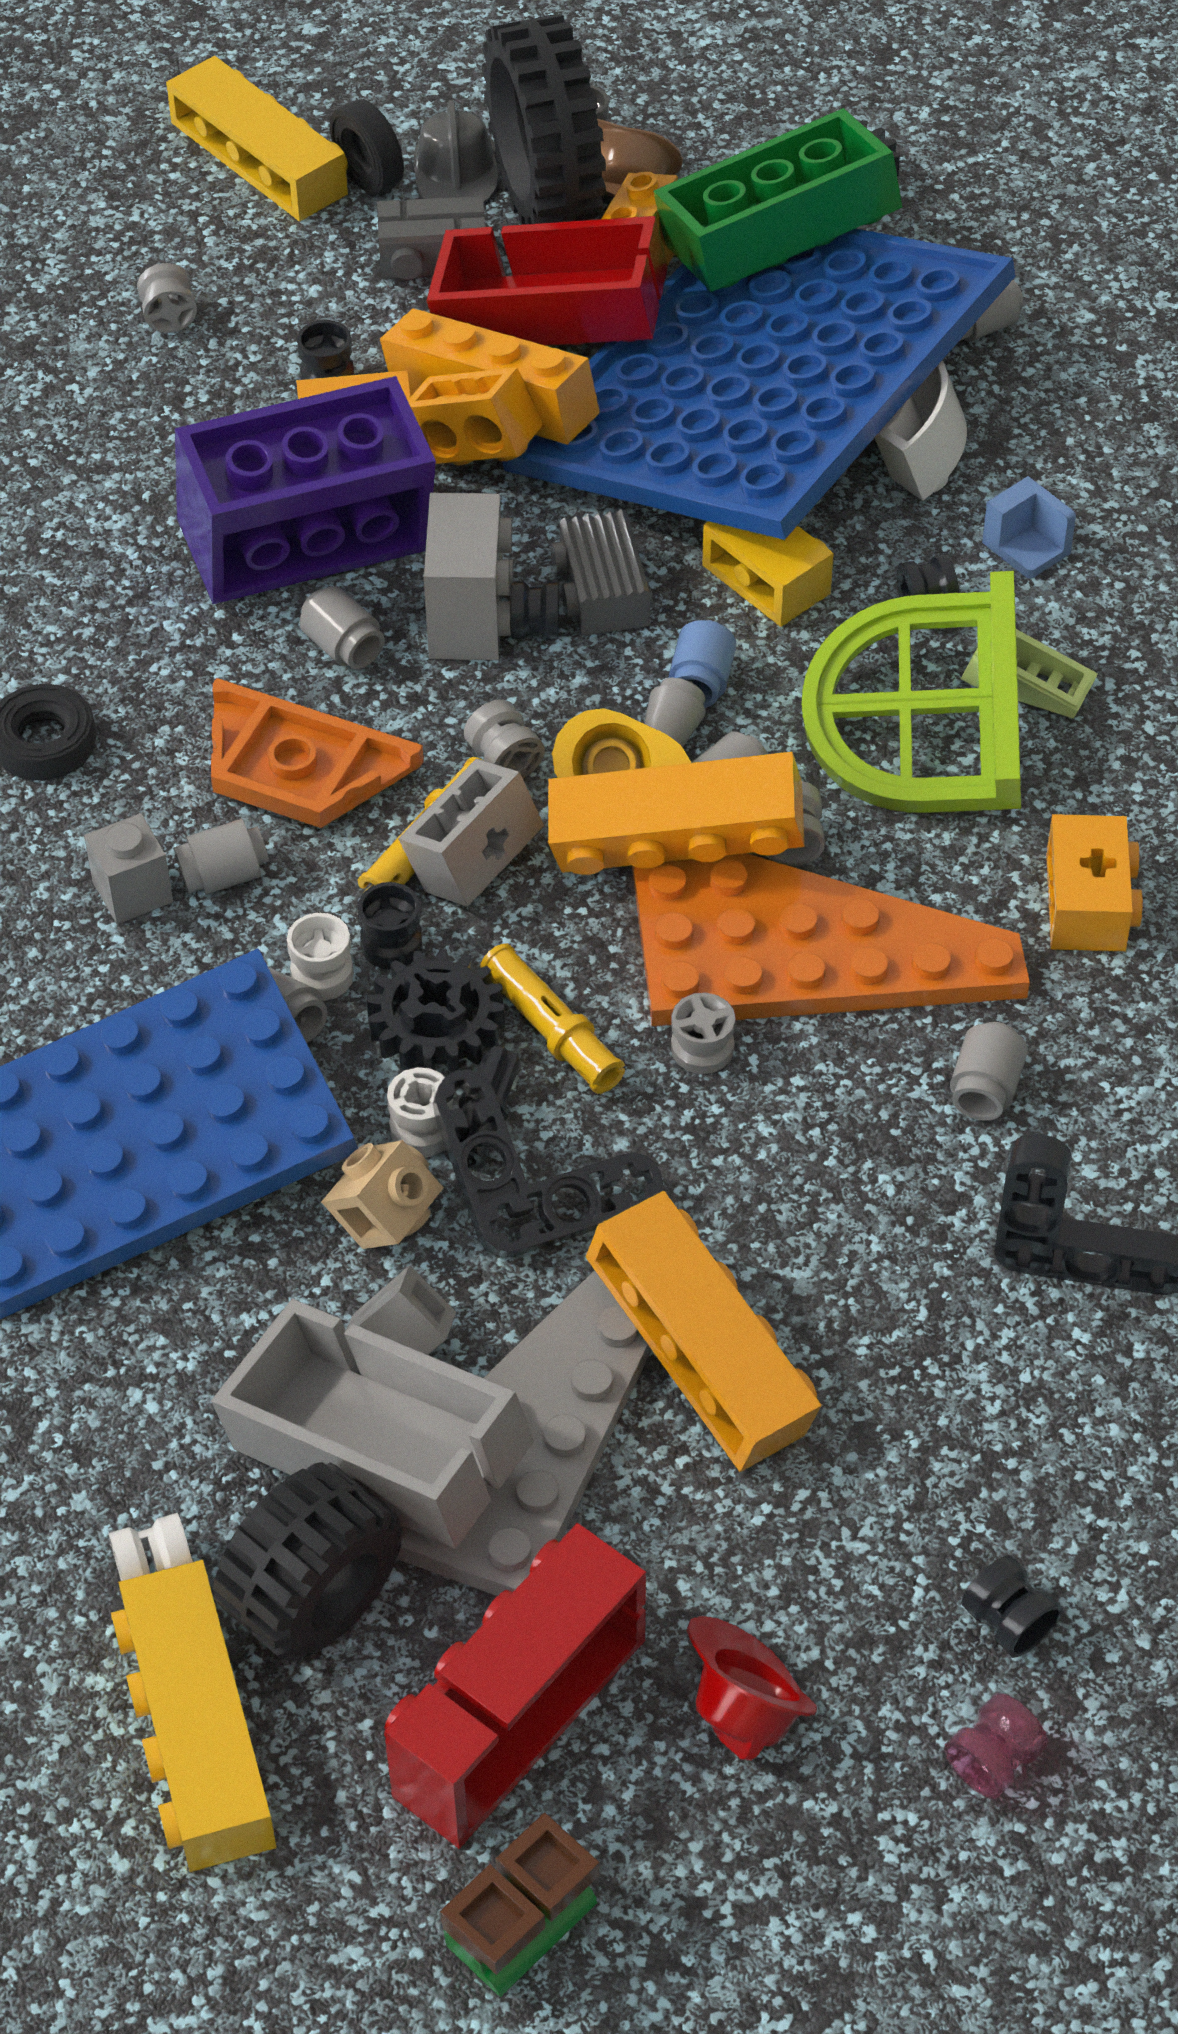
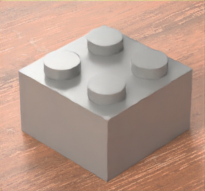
[424,493,514,660]

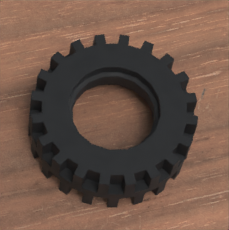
[482,14,606,225]

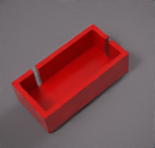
[426,216,668,345]
[384,1522,646,1849]

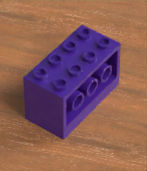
[175,376,436,604]

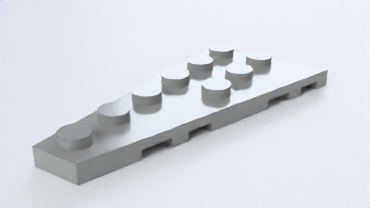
[397,1270,652,1596]

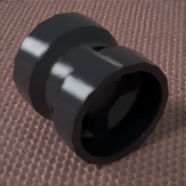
[297,320,354,380]
[358,882,423,970]
[961,1555,1063,1658]

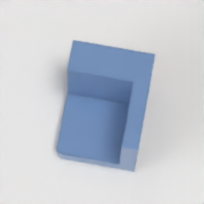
[982,476,1076,579]

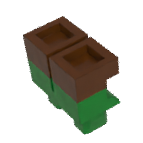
[440,1812,600,1997]

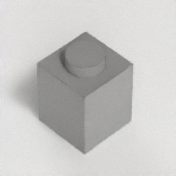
[84,813,173,924]

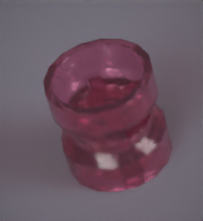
[944,1693,1048,1799]

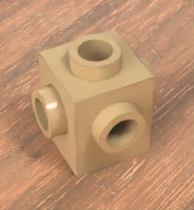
[321,1140,444,1249]

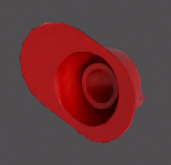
[686,1616,817,1761]

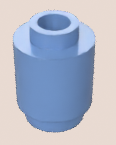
[668,620,737,708]

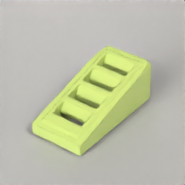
[961,629,1098,719]

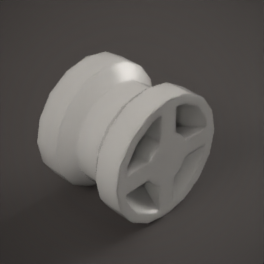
[137,263,197,333]
[671,993,735,1074]

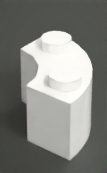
[875,360,967,501]

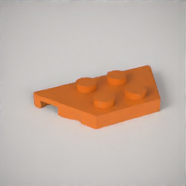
[211,678,424,828]

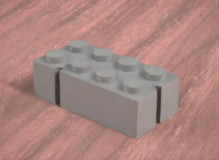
[211,1299,534,1549]

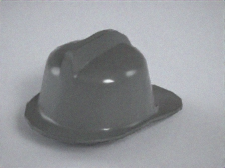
[414,100,498,203]

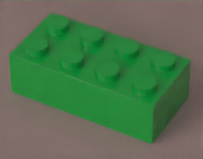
[653,108,903,292]

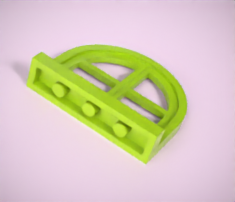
[801,571,1021,813]

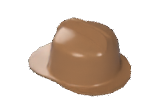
[597,119,683,198]

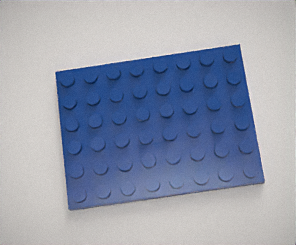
[502,228,1016,540]

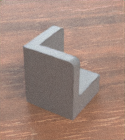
[346,1265,456,1355]

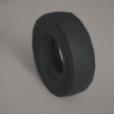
[329,99,404,195]
[0,684,97,781]

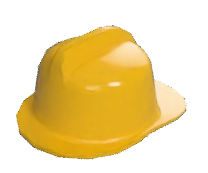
[552,708,691,778]

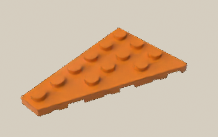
[632,853,1030,1026]

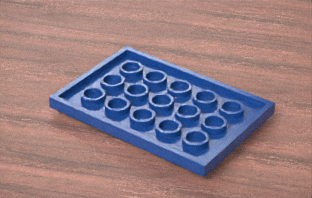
[0,948,358,1319]

